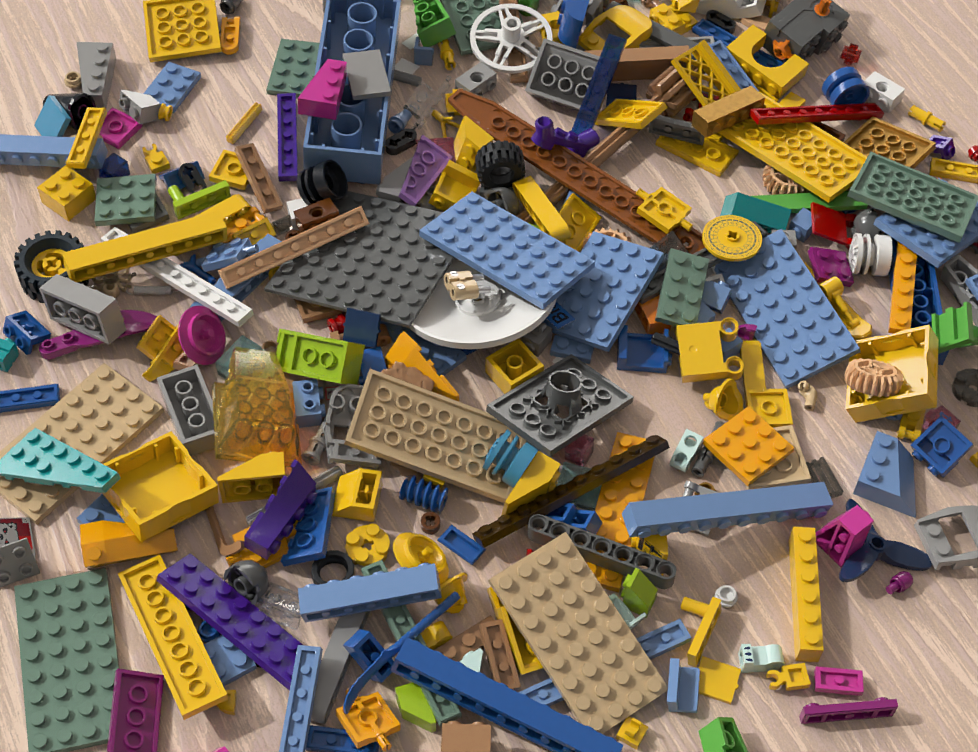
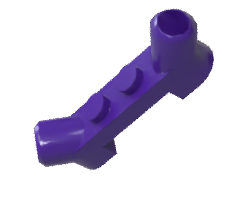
[531,116,600,158]

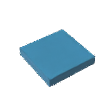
[34,95,71,137]

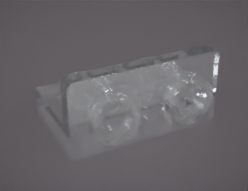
[257,582,302,630]

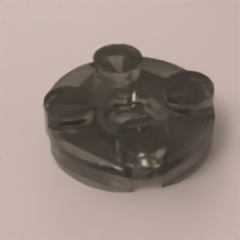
[952,368,978,407]

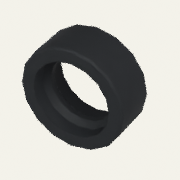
[311,550,355,585]

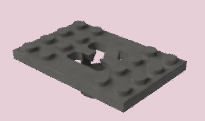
[486,354,634,457]

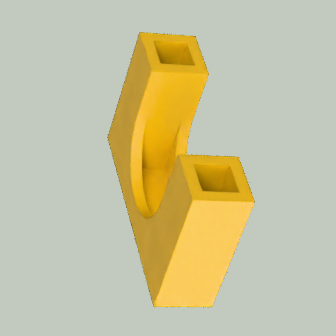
[726,25,809,99]

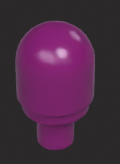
[885,571,913,595]

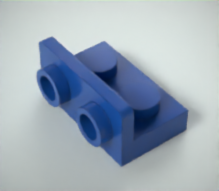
[3,310,51,355]

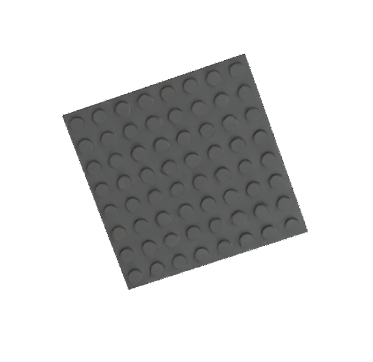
[264,191,455,328]

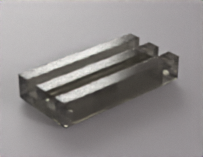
[806,457,843,499]

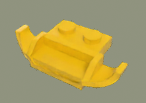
[136,315,184,382]

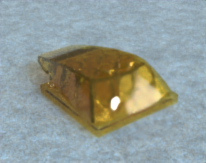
[212,347,302,467]

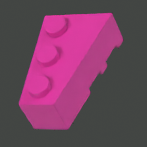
[298,59,347,120]

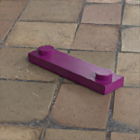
[799,697,898,724]

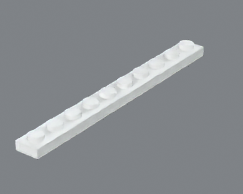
[101,227,254,327]

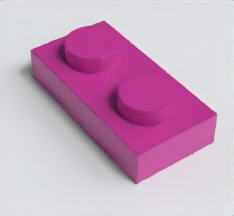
[814,666,864,696]

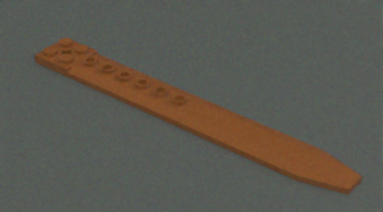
[448,88,705,254]

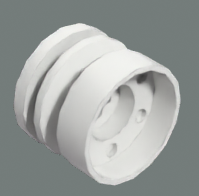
[849,233,892,277]

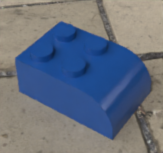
[557,0,589,49]

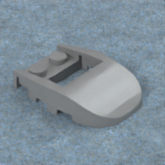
[325,384,382,469]
[914,505,978,570]

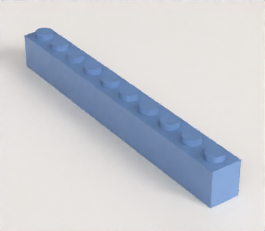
[621,482,834,538]

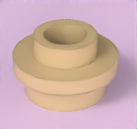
[64,71,82,88]

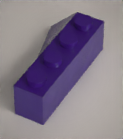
[244,459,317,560]

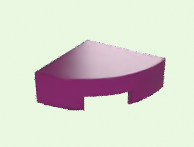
[737,324,757,341]

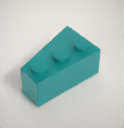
[720,192,791,234]

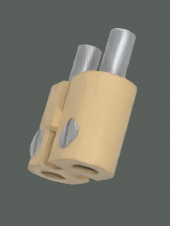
[444,271,491,301]

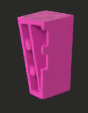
[816,505,874,567]

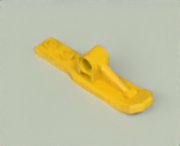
[800,257,872,341]

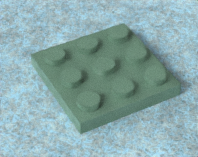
[94,174,157,226]

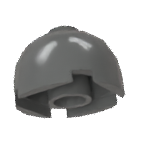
[484,187,520,216]
[851,208,882,243]
[224,560,269,605]

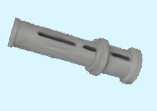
[301,414,327,466]

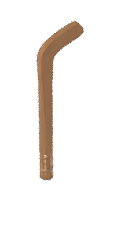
[205,506,244,556]

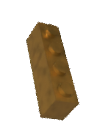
[691,86,766,137]

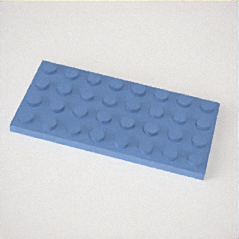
[419,192,595,309]
[714,229,860,389]

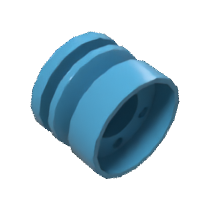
[482,429,538,488]

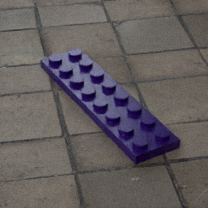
[157,553,322,691]

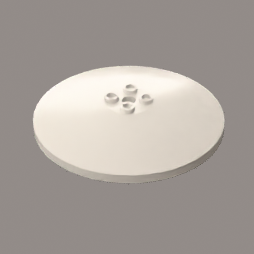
[410,258,557,349]

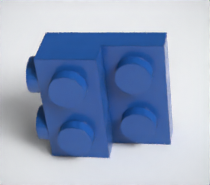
[911,415,974,478]

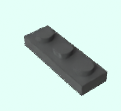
[649,115,705,146]

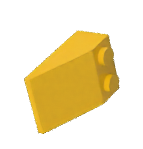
[217,451,287,503]
[501,451,561,516]

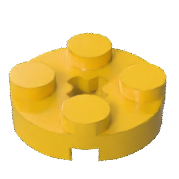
[345,523,390,567]

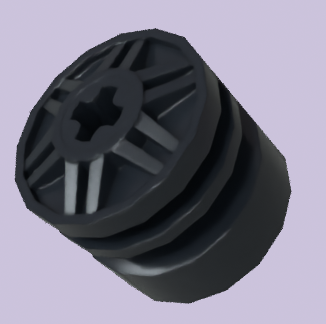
[297,159,348,205]

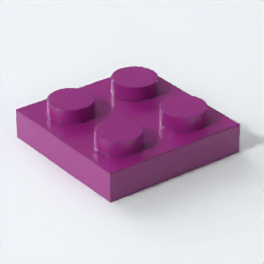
[808,246,854,287]

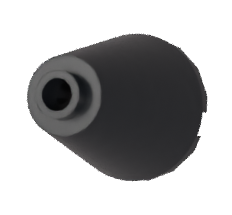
[43,92,96,130]

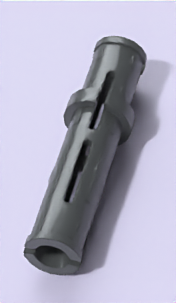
[691,421,725,477]

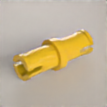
[438,39,456,70]
[908,105,946,132]

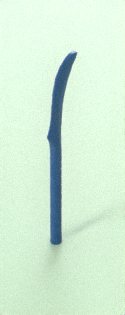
[343,592,460,714]

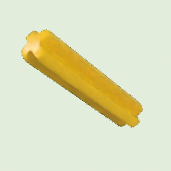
[226,102,263,144]

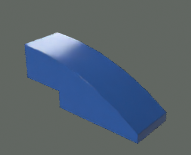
[545,503,603,534]

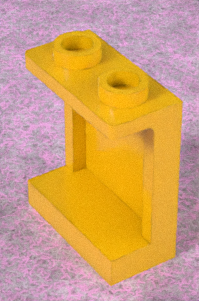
[428,160,480,211]

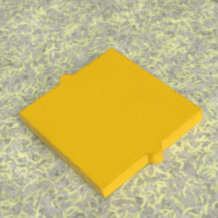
[699,656,741,705]

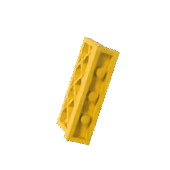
[671,39,741,106]

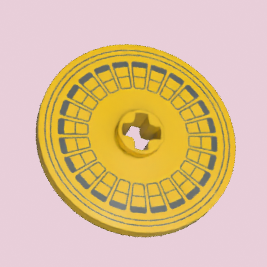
[702,215,762,262]

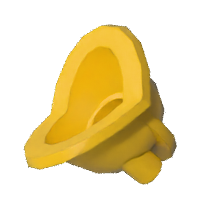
[703,378,744,421]
[429,572,468,614]

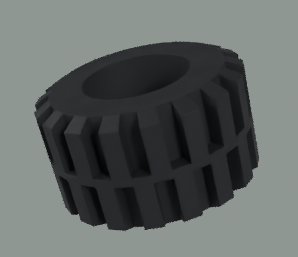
[475,140,526,189]

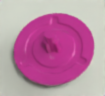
[178,306,226,365]

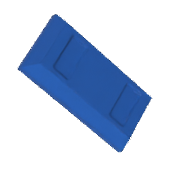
[437,525,486,565]

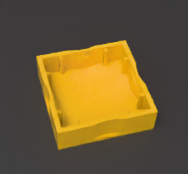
[846,325,939,423]
[102,431,219,542]

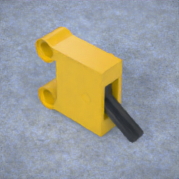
[651,317,744,383]

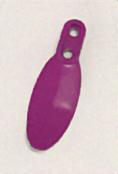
[39,310,157,360]

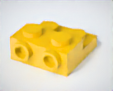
[649,3,698,35]

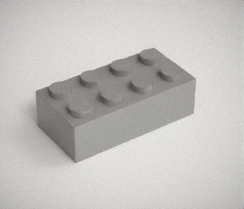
[39,274,126,345]
[157,364,227,456]

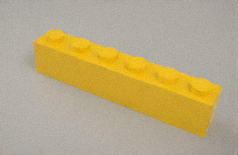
[788,527,824,662]

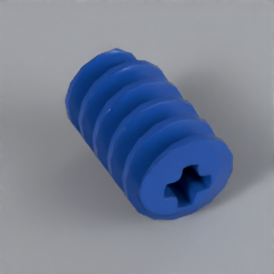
[399,475,448,514]

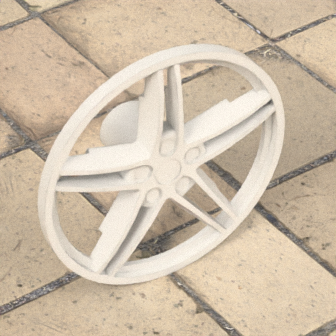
[470,4,552,73]

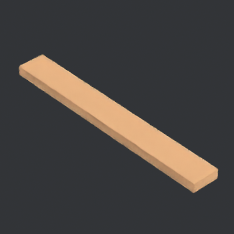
[218,206,370,289]

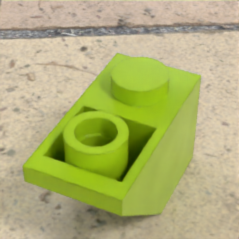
[620,568,658,618]
[395,682,437,733]

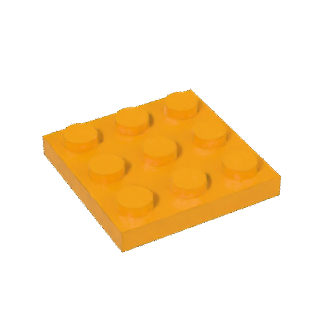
[702,406,794,486]

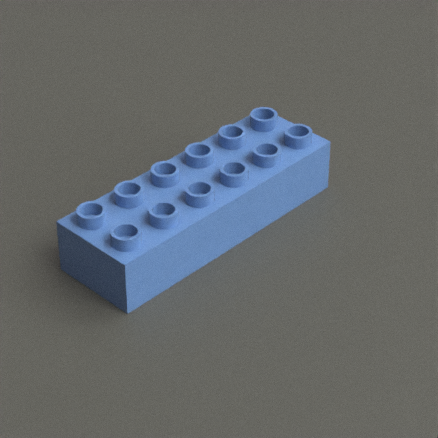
[303,0,402,185]

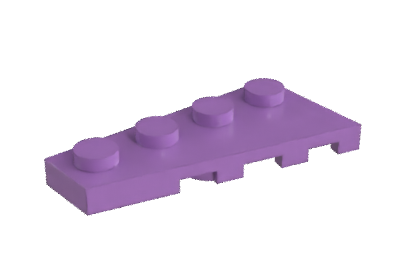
[398,134,453,206]

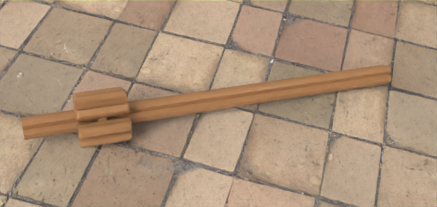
[516,60,706,224]

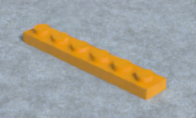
[888,241,917,334]

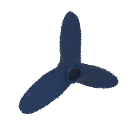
[839,499,932,583]

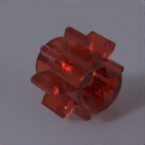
[840,43,862,66]

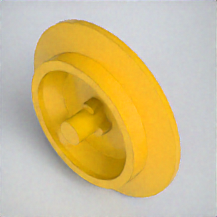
[393,532,449,585]

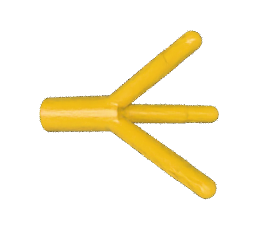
[431,110,460,142]

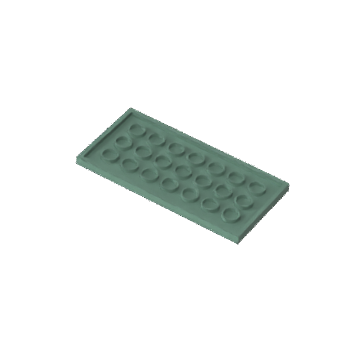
[14,568,120,752]

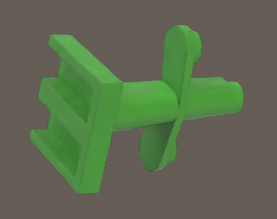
[931,301,978,354]

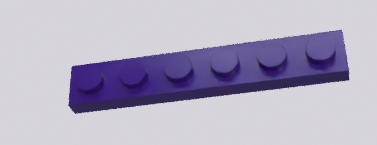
[277,93,298,182]

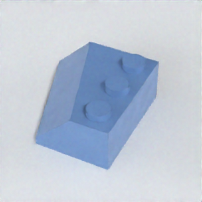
[853,431,916,518]

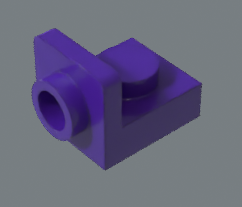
[929,135,956,160]

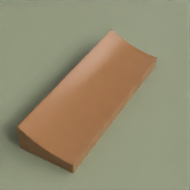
[584,45,692,82]

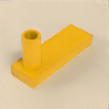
[681,596,722,668]

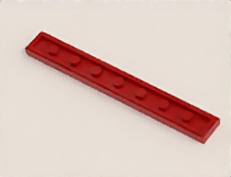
[749,103,884,125]

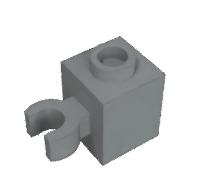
[522,323,552,357]

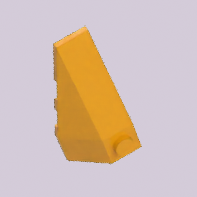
[385,331,459,402]
[80,520,178,569]

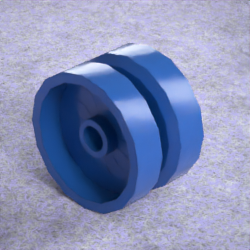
[822,66,870,105]

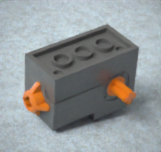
[763,0,850,63]

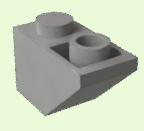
[119,90,160,124]

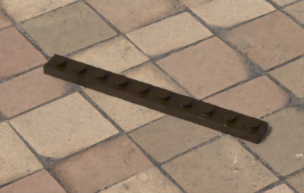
[472,435,670,548]

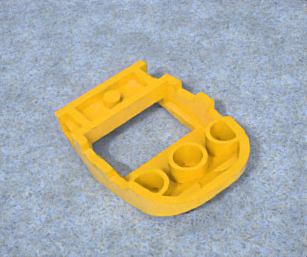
[578,5,653,51]

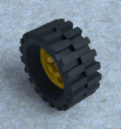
[14,230,89,303]

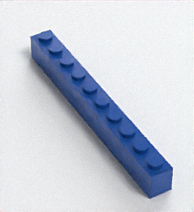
[391,637,623,752]

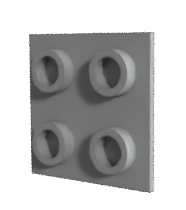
[0,538,40,587]

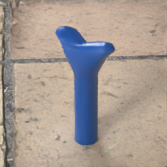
[179,254,217,285]

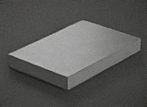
[342,49,391,100]

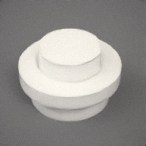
[715,585,738,608]

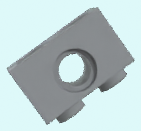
[455,62,497,97]

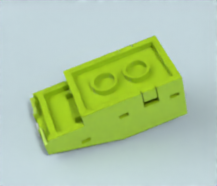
[272,328,365,385]

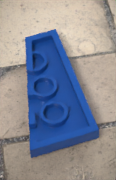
[280,487,336,567]

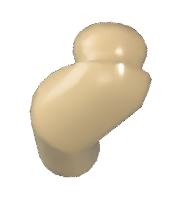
[798,381,817,411]

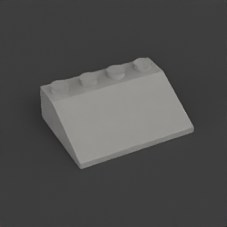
[525,38,613,117]

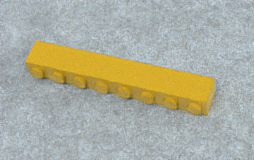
[62,211,227,282]

